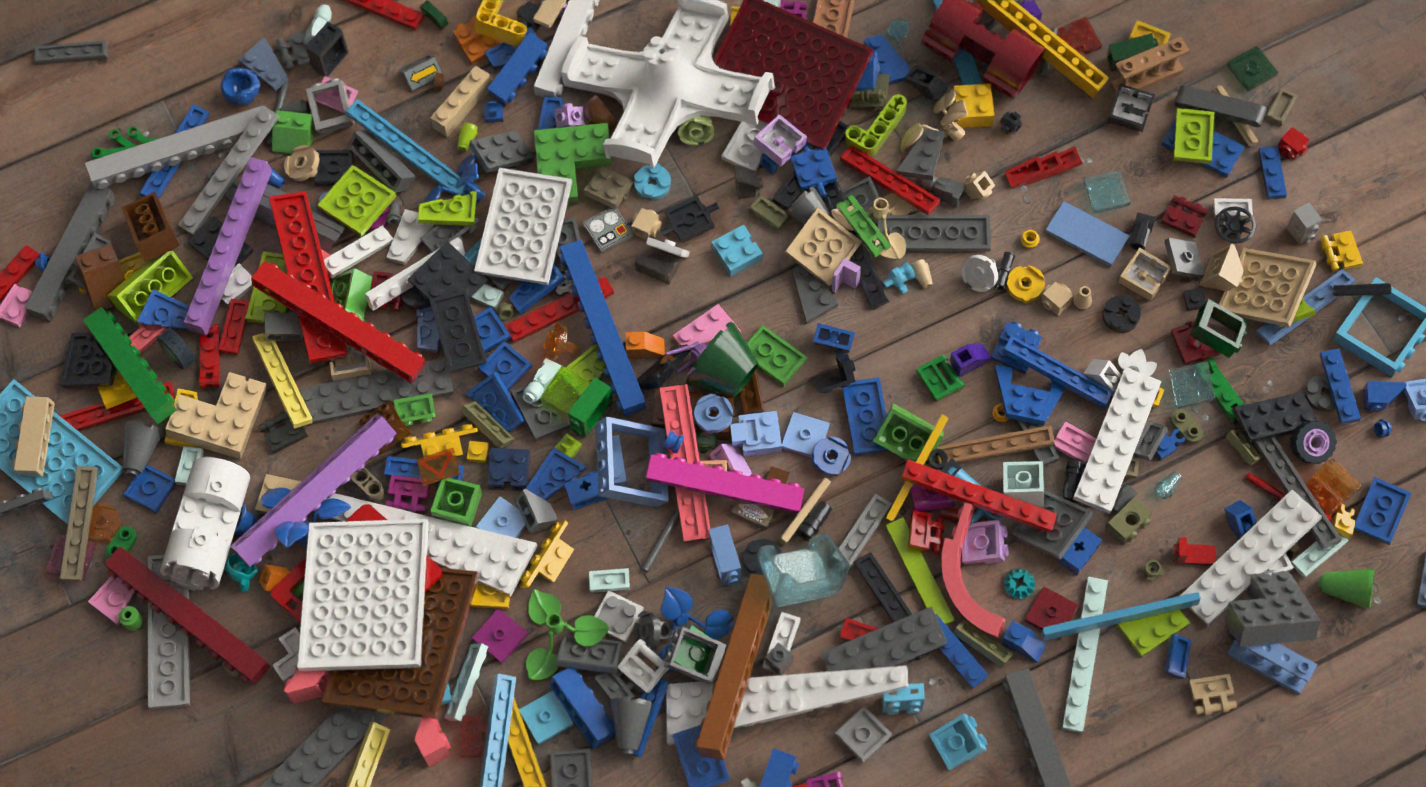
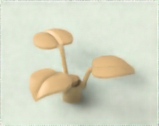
[900,88,968,153]
[831,193,912,260]

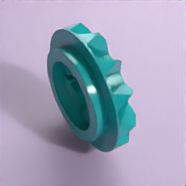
[1003,568,1035,599]

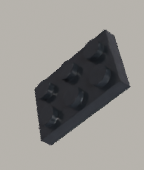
[187,216,254,267]

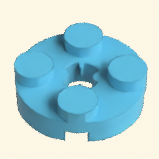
[634,163,671,200]

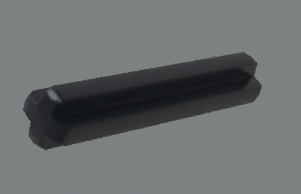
[1333,283,1392,296]

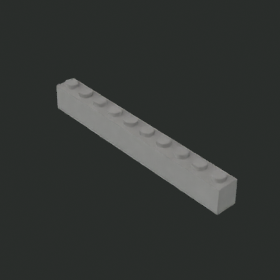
[85,106,269,190]

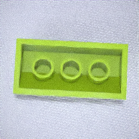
[107,250,193,325]

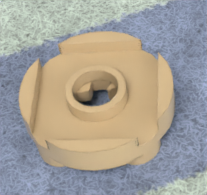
[284,145,319,181]

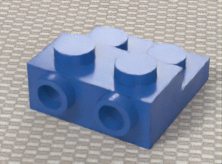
[991,322,1042,374]

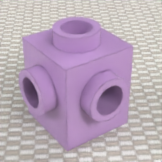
[555,104,585,128]

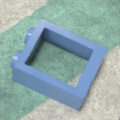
[709,524,741,586]

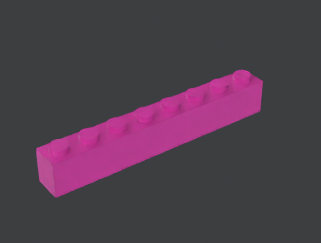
[645,453,805,514]

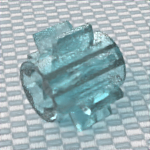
[887,17,911,40]

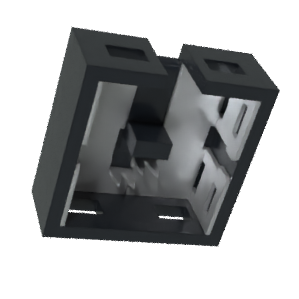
[1107,84,1155,132]

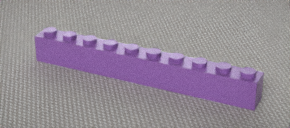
[184,157,272,336]
[230,414,397,567]

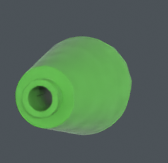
[1318,569,1375,608]

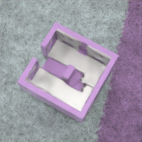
[753,115,807,167]

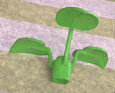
[526,589,609,681]

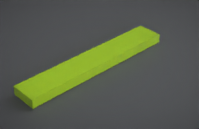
[885,518,955,625]

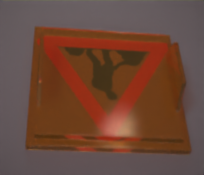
[417,448,460,486]

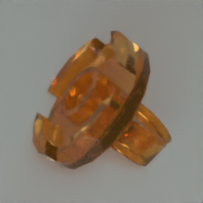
[543,323,580,361]

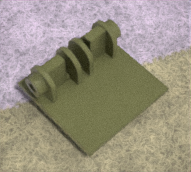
[850,74,890,107]

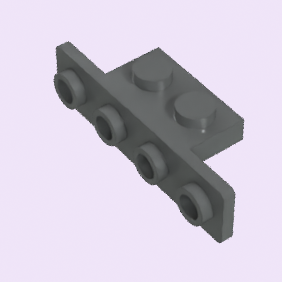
[420,218,479,253]

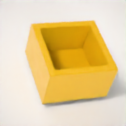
[953,84,994,128]

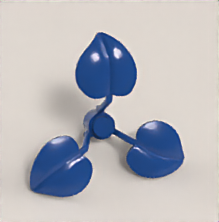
[423,152,485,204]
[261,488,351,548]
[656,587,734,673]

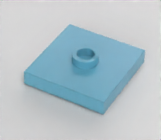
[519,691,574,745]

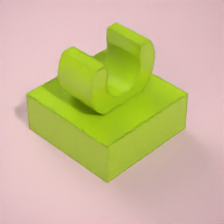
[555,433,582,458]

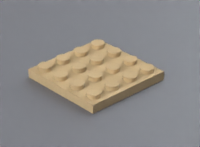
[1219,248,1316,327]

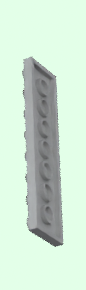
[148,554,190,710]

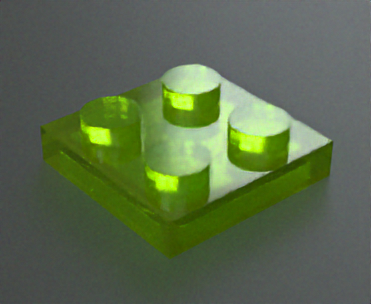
[541,366,590,415]

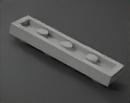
[834,494,892,568]

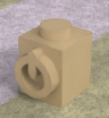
[963,171,995,201]
[632,208,662,240]
[1041,282,1073,316]

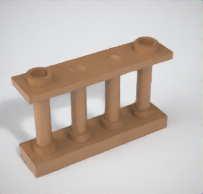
[1110,37,1190,95]

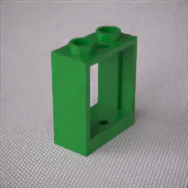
[568,378,613,437]

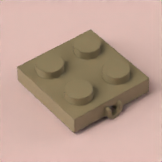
[583,166,634,210]

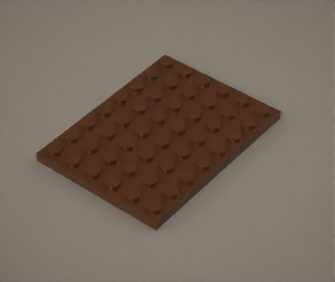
[322,567,480,719]

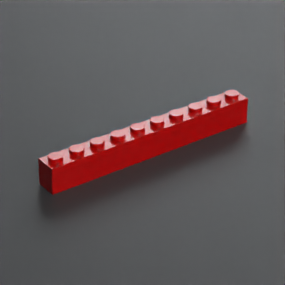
[251,261,425,384]

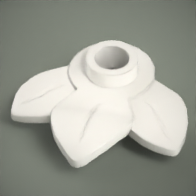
[1118,349,1157,376]

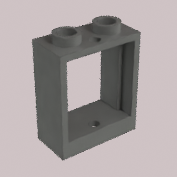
[664,627,726,684]

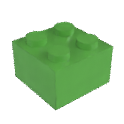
[431,476,482,527]

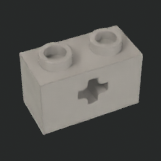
[1287,202,1322,245]

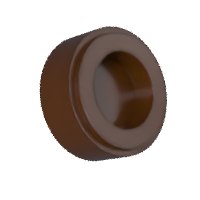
[434,73,444,91]

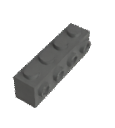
[347,130,416,193]

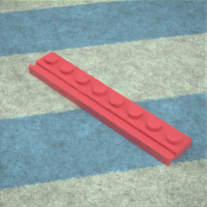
[659,384,711,542]

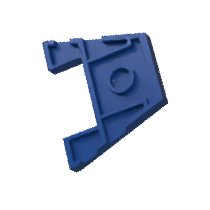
[994,365,1066,426]

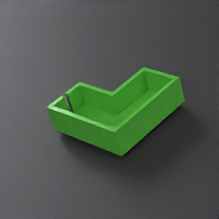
[534,123,612,205]

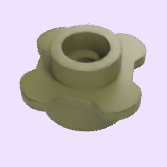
[1141,558,1164,581]

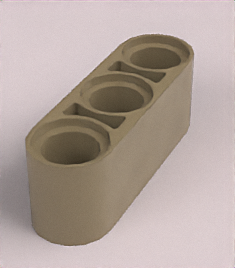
[349,467,385,503]

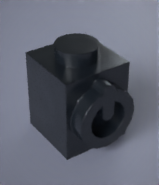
[515,1,542,32]

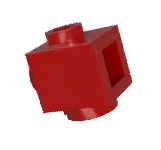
[1278,127,1310,161]

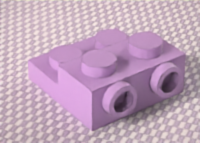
[962,520,1009,565]

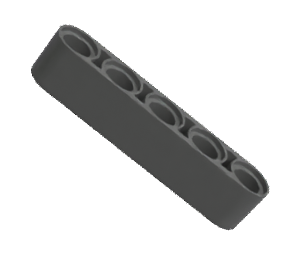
[1174,86,1267,127]

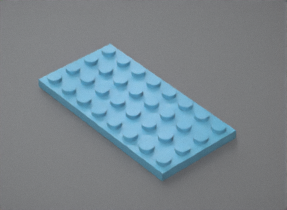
[0,379,124,524]

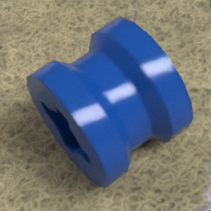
[662,430,685,454]

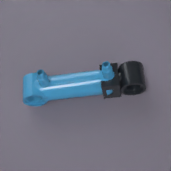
[926,449,1003,524]

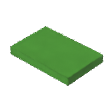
[747,325,807,387]

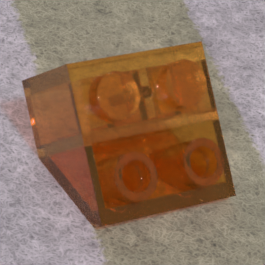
[1306,459,1362,516]

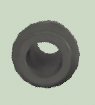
[386,201,401,226]

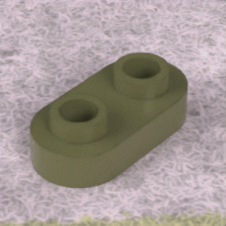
[1170,409,1203,444]

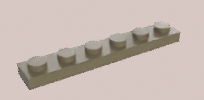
[60,466,98,582]

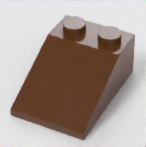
[74,244,125,311]

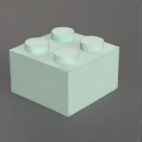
[1003,461,1044,507]

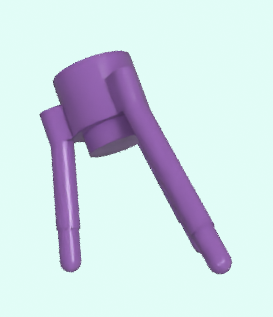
[665,341,707,377]

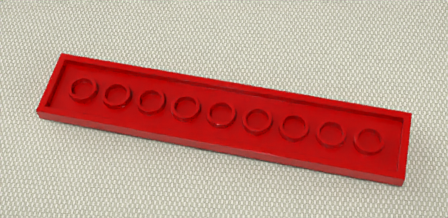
[269,191,348,363]

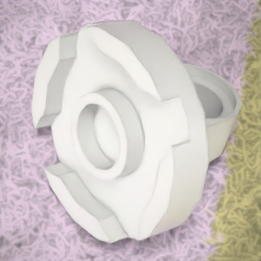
[961,254,998,292]

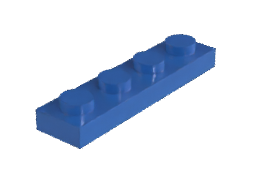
[1319,349,1361,425]
[384,456,465,484]
[935,614,989,689]
[631,679,669,758]

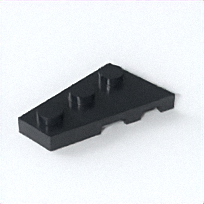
[637,344,691,389]

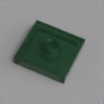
[1226,46,1278,92]

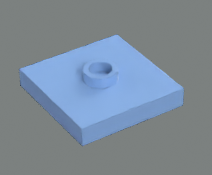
[782,412,830,458]
[476,497,526,538]

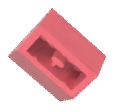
[284,665,330,704]
[415,718,451,767]

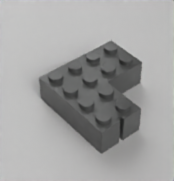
[1225,571,1321,646]

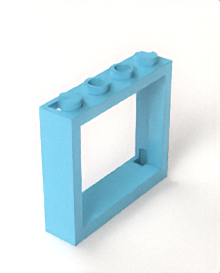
[1332,277,1426,377]

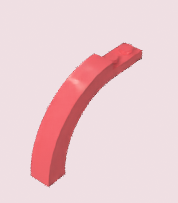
[942,503,1006,639]

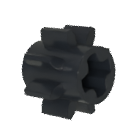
[1000,112,1023,134]

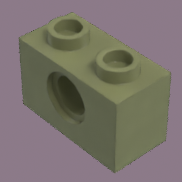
[1106,497,1152,545]

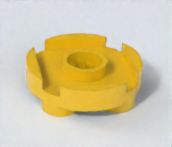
[1006,266,1045,304]

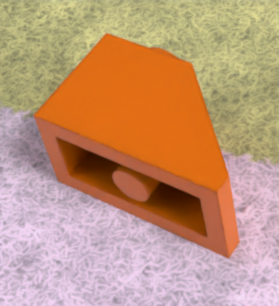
[625,332,665,359]

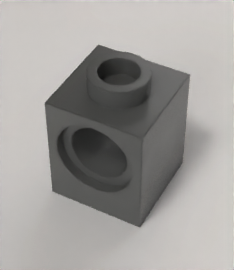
[765,642,794,676]

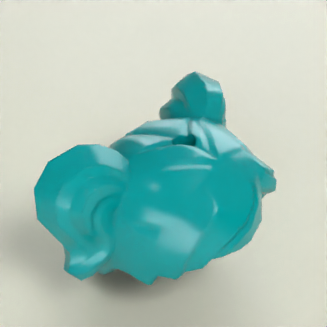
[224,552,258,593]

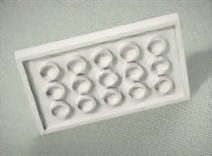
[474,168,572,285]

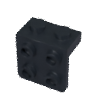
[811,349,856,394]

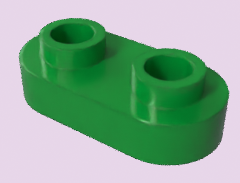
[105,526,138,559]

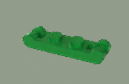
[1194,358,1246,422]

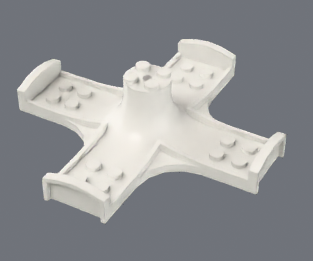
[561,0,775,168]

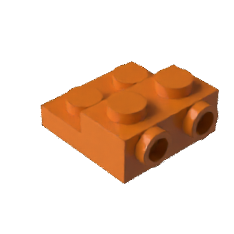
[453,16,501,65]

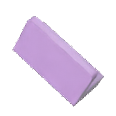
[832,258,861,293]
[709,443,752,476]

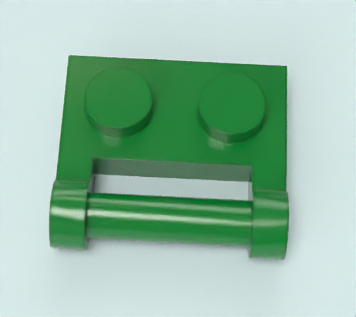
[916,354,965,402]

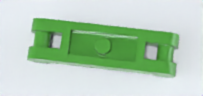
[836,194,891,258]

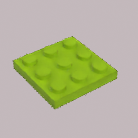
[318,165,397,237]

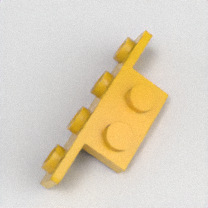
[401,424,478,461]
[519,520,574,588]

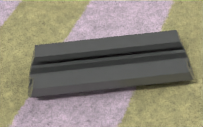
[254,184,346,253]

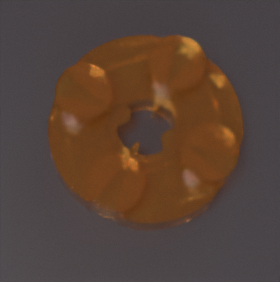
[88,503,122,542]

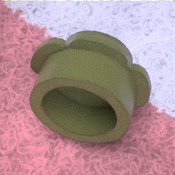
[495,303,513,320]

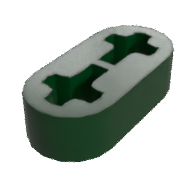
[420,0,449,29]

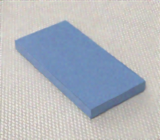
[1045,201,1130,267]

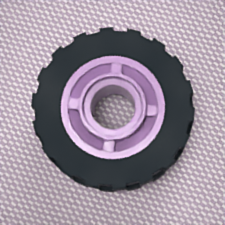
[1290,420,1337,464]

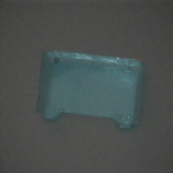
[758,534,850,607]

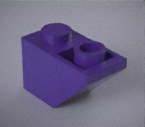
[950,344,992,377]

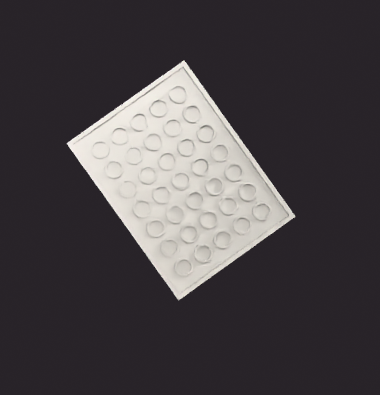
[298,519,428,671]

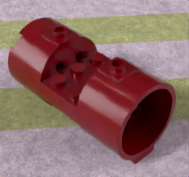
[921,0,1046,100]

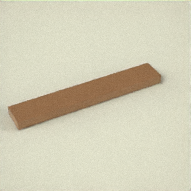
[936,425,1055,464]

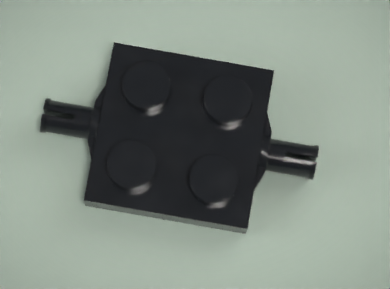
[660,196,719,243]

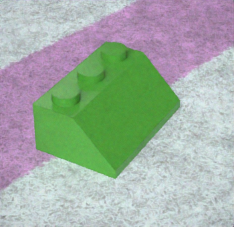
[331,268,372,321]
[873,403,944,466]

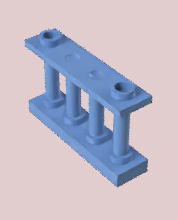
[1226,639,1318,695]

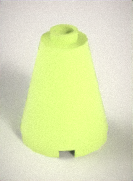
[678,116,714,146]

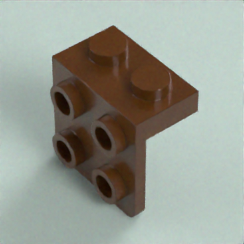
[359,401,411,455]

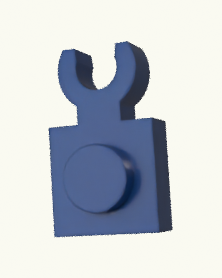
[1155,429,1186,461]

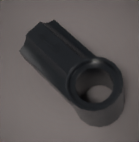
[1129,212,1156,250]

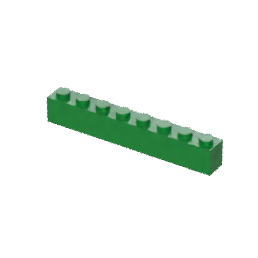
[83,307,177,424]

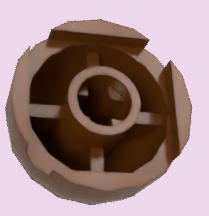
[583,94,617,130]

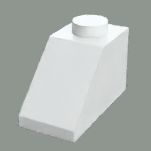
[1084,359,1122,396]

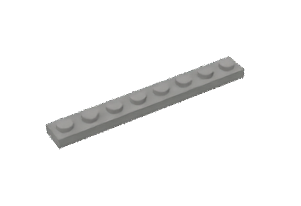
[178,106,279,235]

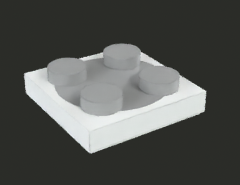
[594,590,644,643]

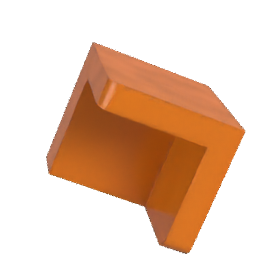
[259,564,290,591]

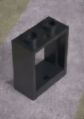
[305,21,349,77]

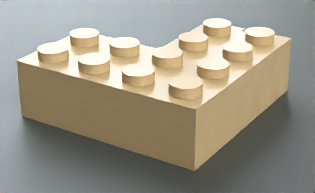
[166,372,267,460]

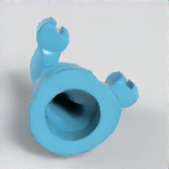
[882,262,916,294]

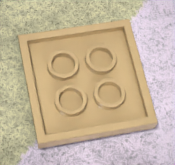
[784,208,862,287]

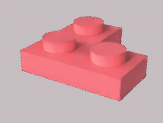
[129,321,167,353]

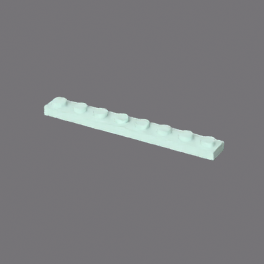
[1062,577,1108,734]

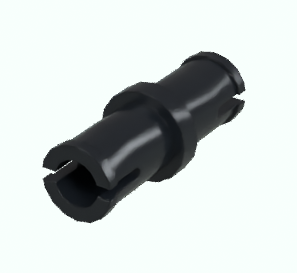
[993,252,1015,290]

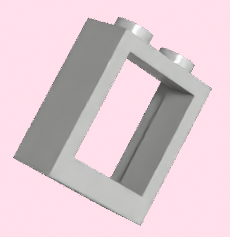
[306,79,355,134]

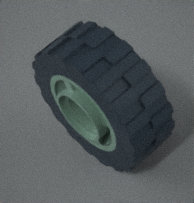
[157,328,196,370]

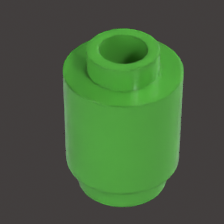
[118,606,143,631]

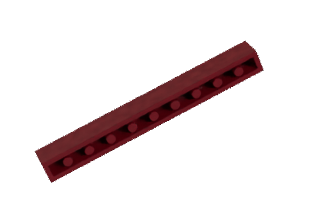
[104,546,271,685]

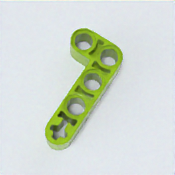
[845,94,907,157]

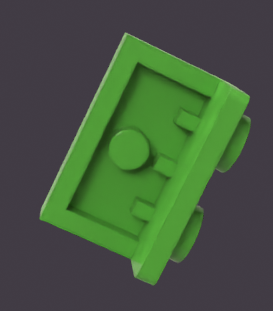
[394,393,436,425]

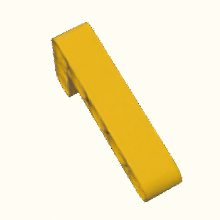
[474,0,527,47]

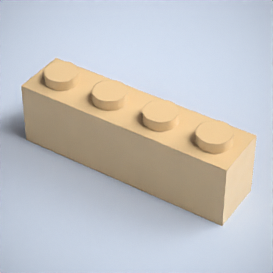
[430,66,491,137]
[13,396,55,477]

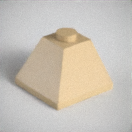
[1199,244,1244,291]

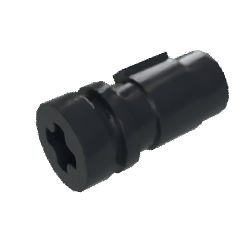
[1062,460,1086,503]
[796,501,832,542]

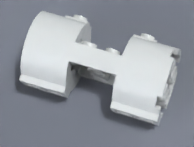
[160,457,250,591]

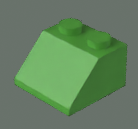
[272,110,315,155]

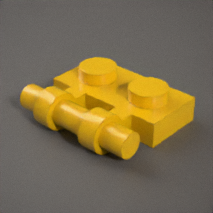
[1320,230,1363,272]

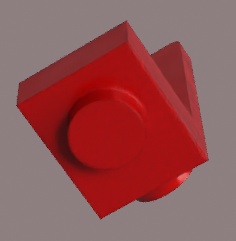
[1173,537,1216,565]

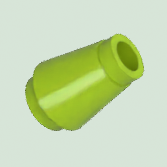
[457,122,478,151]

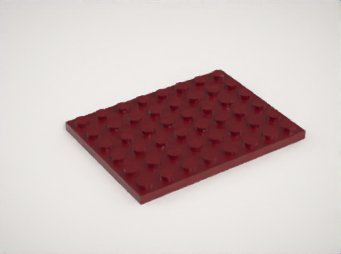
[713,0,874,150]

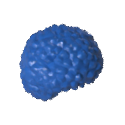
[220,68,260,106]

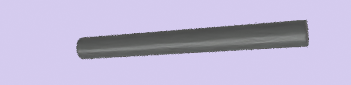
[266,81,289,146]
[641,506,679,573]

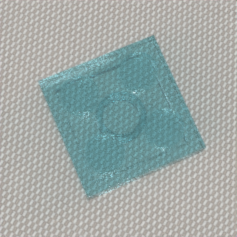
[1083,170,1131,214]
[1169,361,1216,408]

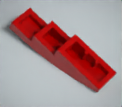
[1004,146,1083,188]

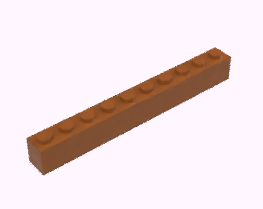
[695,574,777,760]

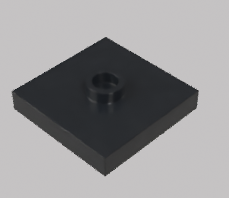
[314,150,354,186]

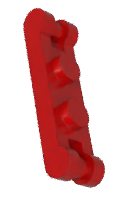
[199,324,220,388]

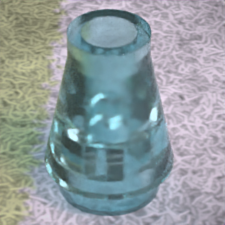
[1155,471,1182,499]

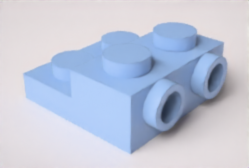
[1404,379,1426,421]

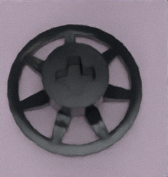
[1215,206,1256,243]

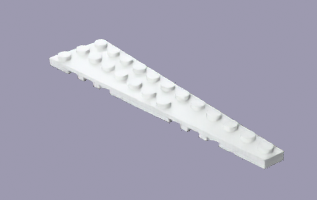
[315,493,537,597]
[667,666,908,745]

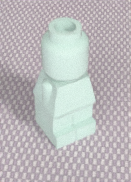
[303,5,332,45]
[523,358,561,404]

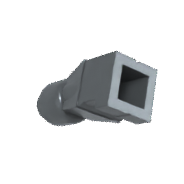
[916,175,966,208]

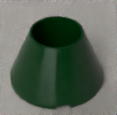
[686,321,759,397]

